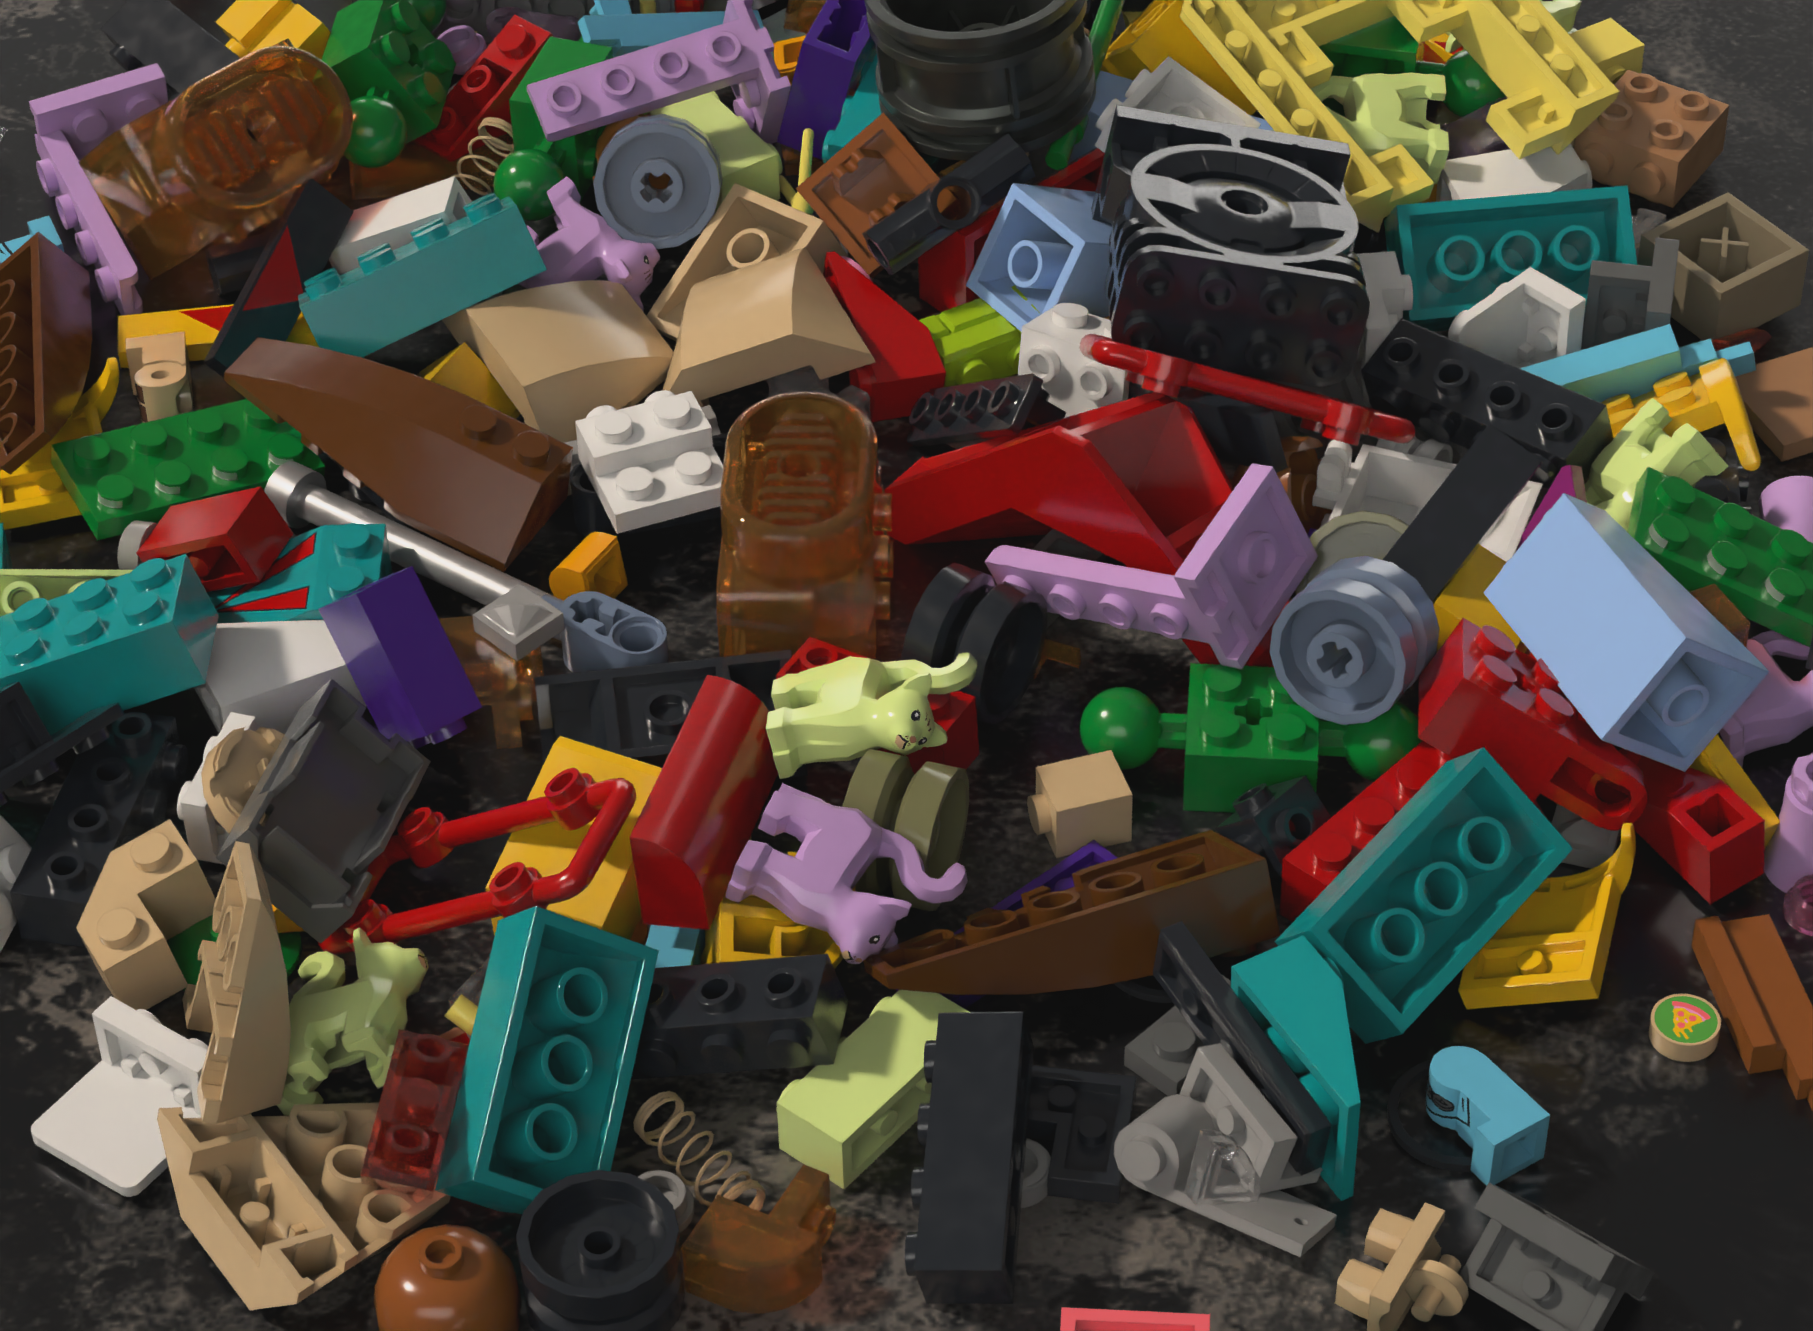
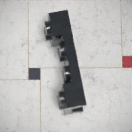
[534,650,808,779]

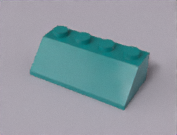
[435,906,659,1214]

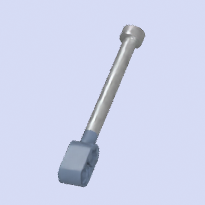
[264,461,669,673]

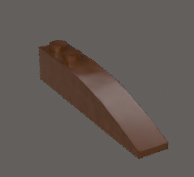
[0,232,92,474]
[224,337,573,572]
[863,830,1280,995]

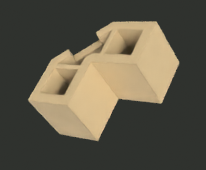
[76,819,216,1010]

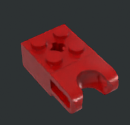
[1418,618,1648,831]

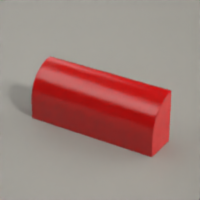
[629,675,778,930]

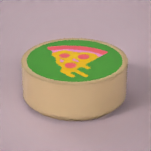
[1648,994,1721,1062]

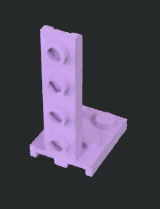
[527,0,791,144]
[29,63,176,315]
[985,463,1318,669]

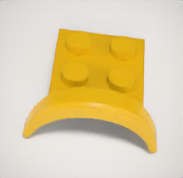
[0,357,119,530]
[1601,358,1761,471]
[1458,823,1636,1009]

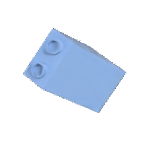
[966,183,1113,331]
[1483,493,1769,772]

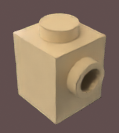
[1027,750,1133,858]

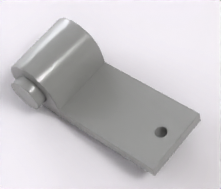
[1114,1094,1337,1257]

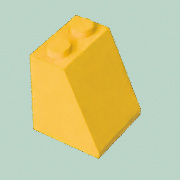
[1101,0,1257,115]
[485,736,662,940]

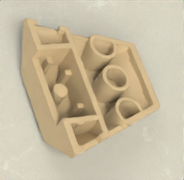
[662,247,876,407]
[442,280,674,443]
[182,841,291,1124]
[157,1103,451,1310]

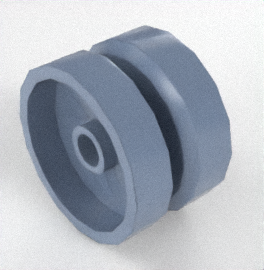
[593,114,723,249]
[1270,556,1440,725]

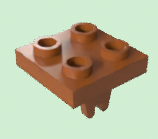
[796,112,960,279]

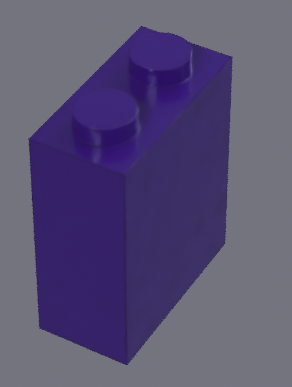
[777,0,877,160]
[318,566,482,749]

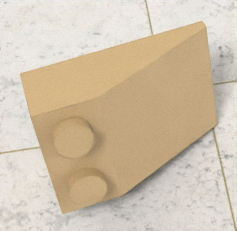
[646,183,848,342]

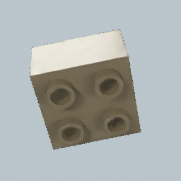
[1637,192,1809,348]

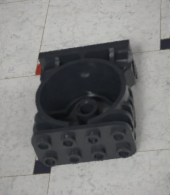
[1091,105,1370,387]

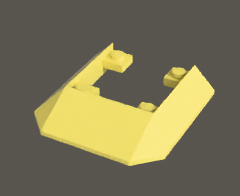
[1180,0,1620,233]

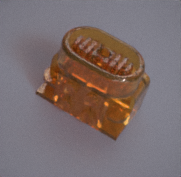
[78,38,353,280]
[717,391,895,660]

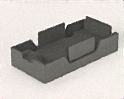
[216,678,431,944]

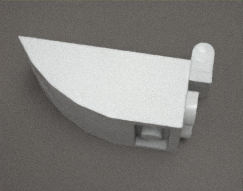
[1312,440,1543,562]

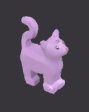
[518,176,660,312]
[1719,630,1813,768]
[725,783,968,964]

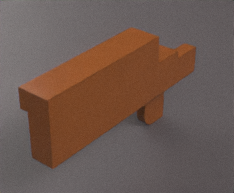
[1691,914,1813,1111]

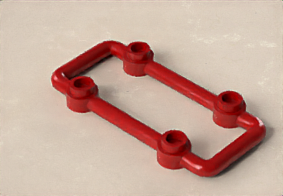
[1079,334,1416,446]
[318,768,636,955]

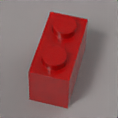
[136,486,294,592]

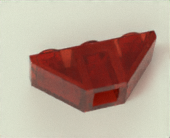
[361,1029,469,1199]

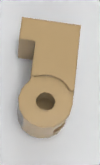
[125,331,193,423]

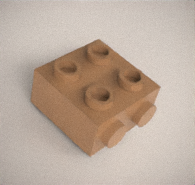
[1574,70,1729,208]

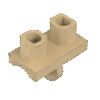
[1335,1202,1469,1331]

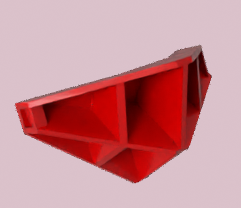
[885,392,1292,667]

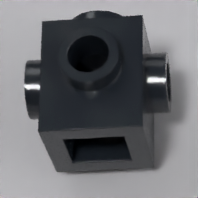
[1216,776,1331,883]

